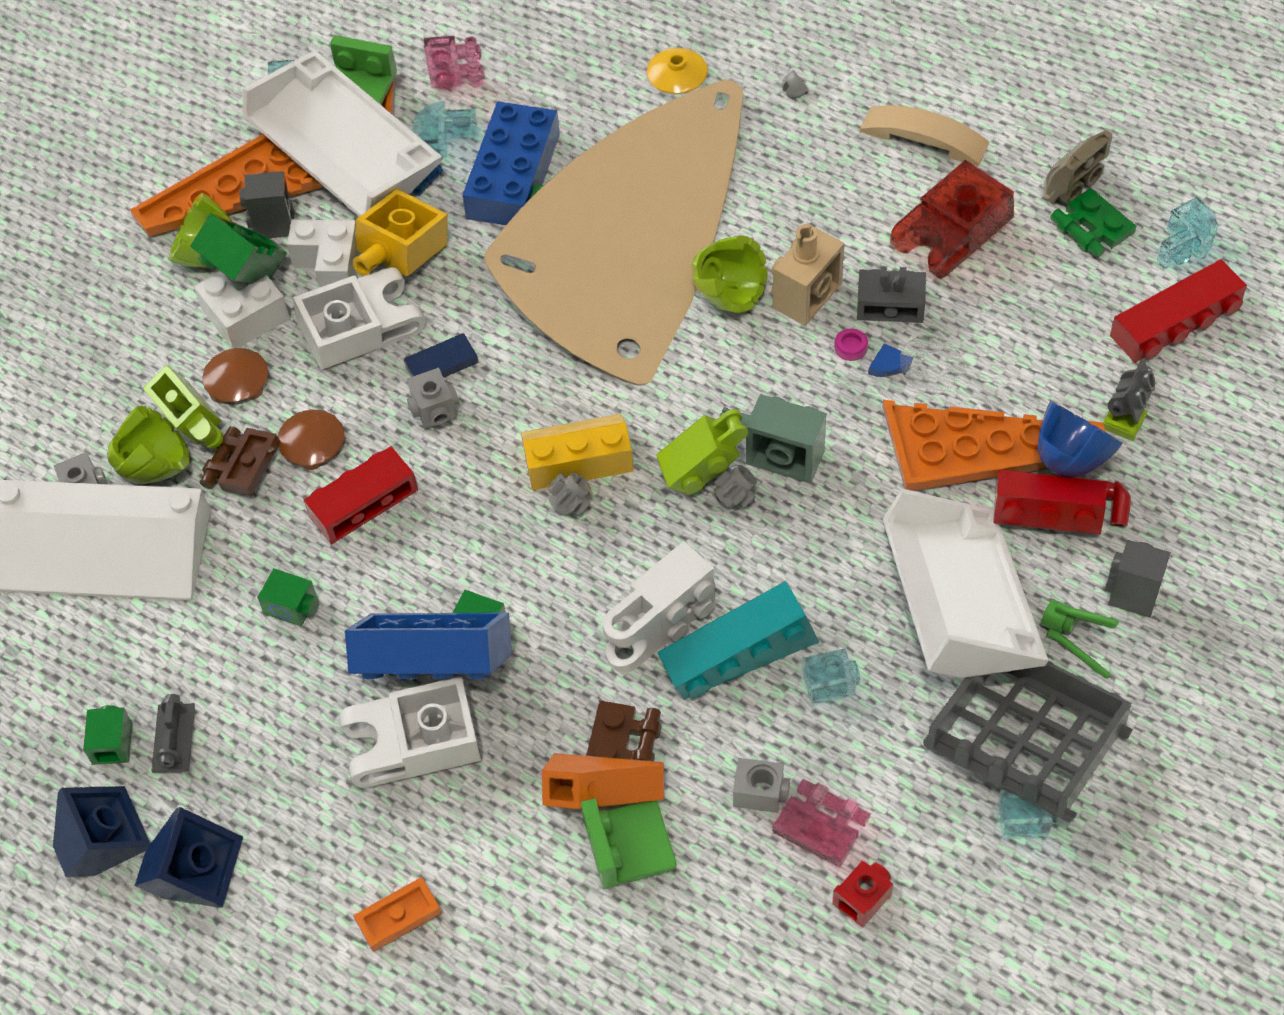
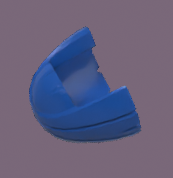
[1038,401,1123,477]

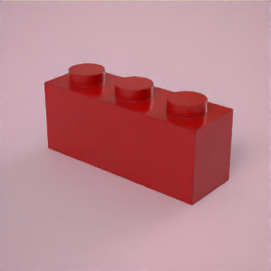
[304,446,418,545]
[993,470,1106,535]

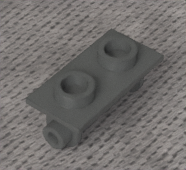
[1108,359,1155,423]
[151,694,195,773]

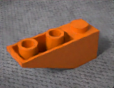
[542,753,664,809]

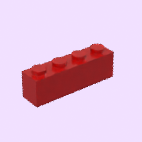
[1110,259,1247,363]

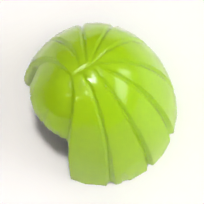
[168,193,232,267]
[692,235,767,313]
[107,406,190,484]

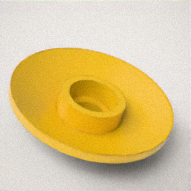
[647,48,708,94]

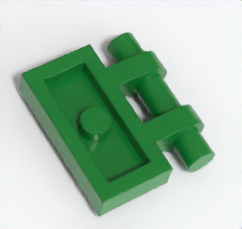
[1050,188,1137,258]

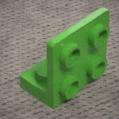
[330,35,397,105]
[581,798,677,889]

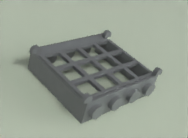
[923,661,1133,823]

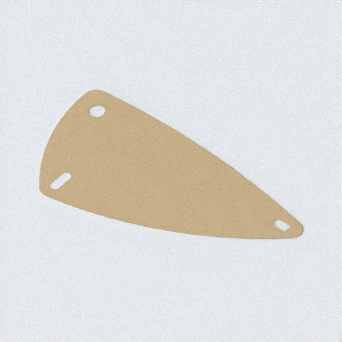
[484,80,743,385]

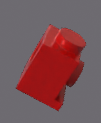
[832,860,893,928]

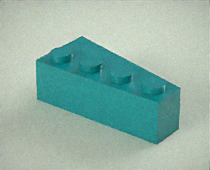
[657,581,819,700]

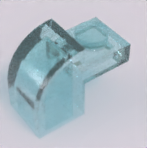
[413,101,479,159]
[1157,196,1218,269]

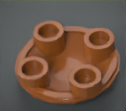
[202,348,269,403]
[278,409,346,470]

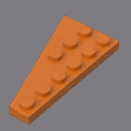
[130,134,324,237]
[882,400,1106,491]

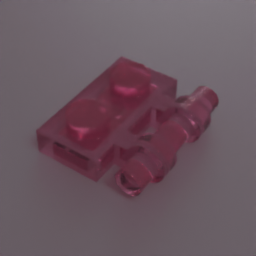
[424,35,485,89]
[772,779,871,868]

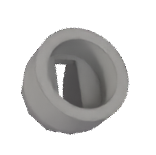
[782,70,809,98]

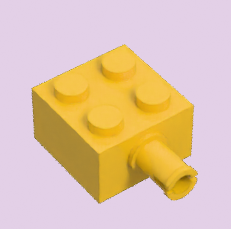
[353,189,448,276]

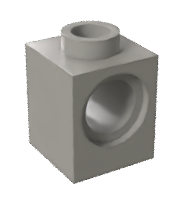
[733,758,790,813]

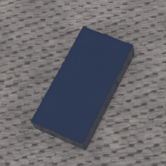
[403,333,479,378]

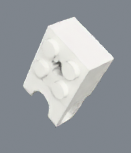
[293,267,426,370]
[603,541,715,673]
[339,676,481,788]

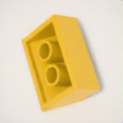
[521,414,634,491]

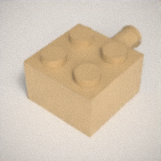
[771,224,845,326]

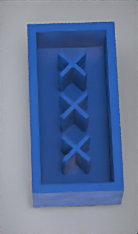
[462,101,560,226]
[345,612,512,679]

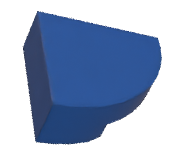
[868,344,914,377]

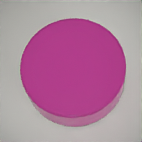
[834,328,868,361]

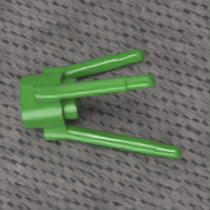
[1041,599,1119,678]

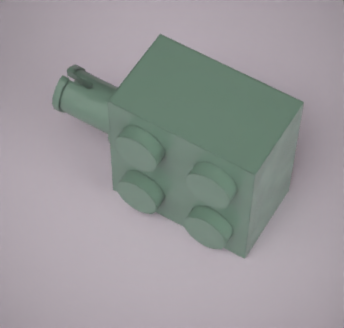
[720,394,827,483]

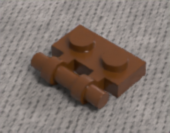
[200,426,280,496]
[586,700,662,761]

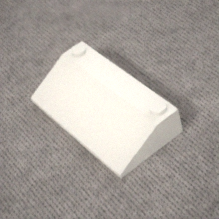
[242,50,442,217]
[0,480,211,601]
[883,488,1049,678]

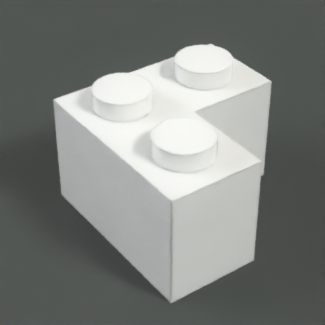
[287,219,360,288]
[194,271,290,349]

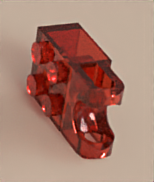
[890,160,1014,279]

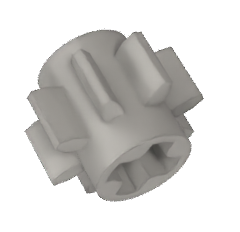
[714,465,757,508]
[548,473,592,516]

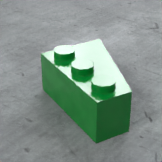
[190,213,288,284]

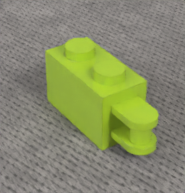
[143,364,223,449]
[656,409,749,495]

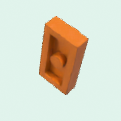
[353,877,442,952]

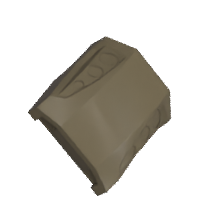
[1043,130,1113,205]

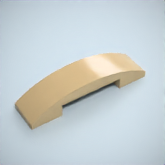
[859,105,989,167]

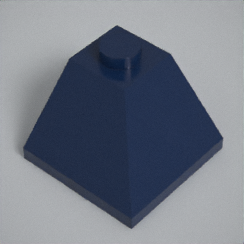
[53,786,151,877]
[134,807,243,908]

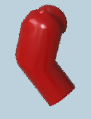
[1106,480,1131,527]

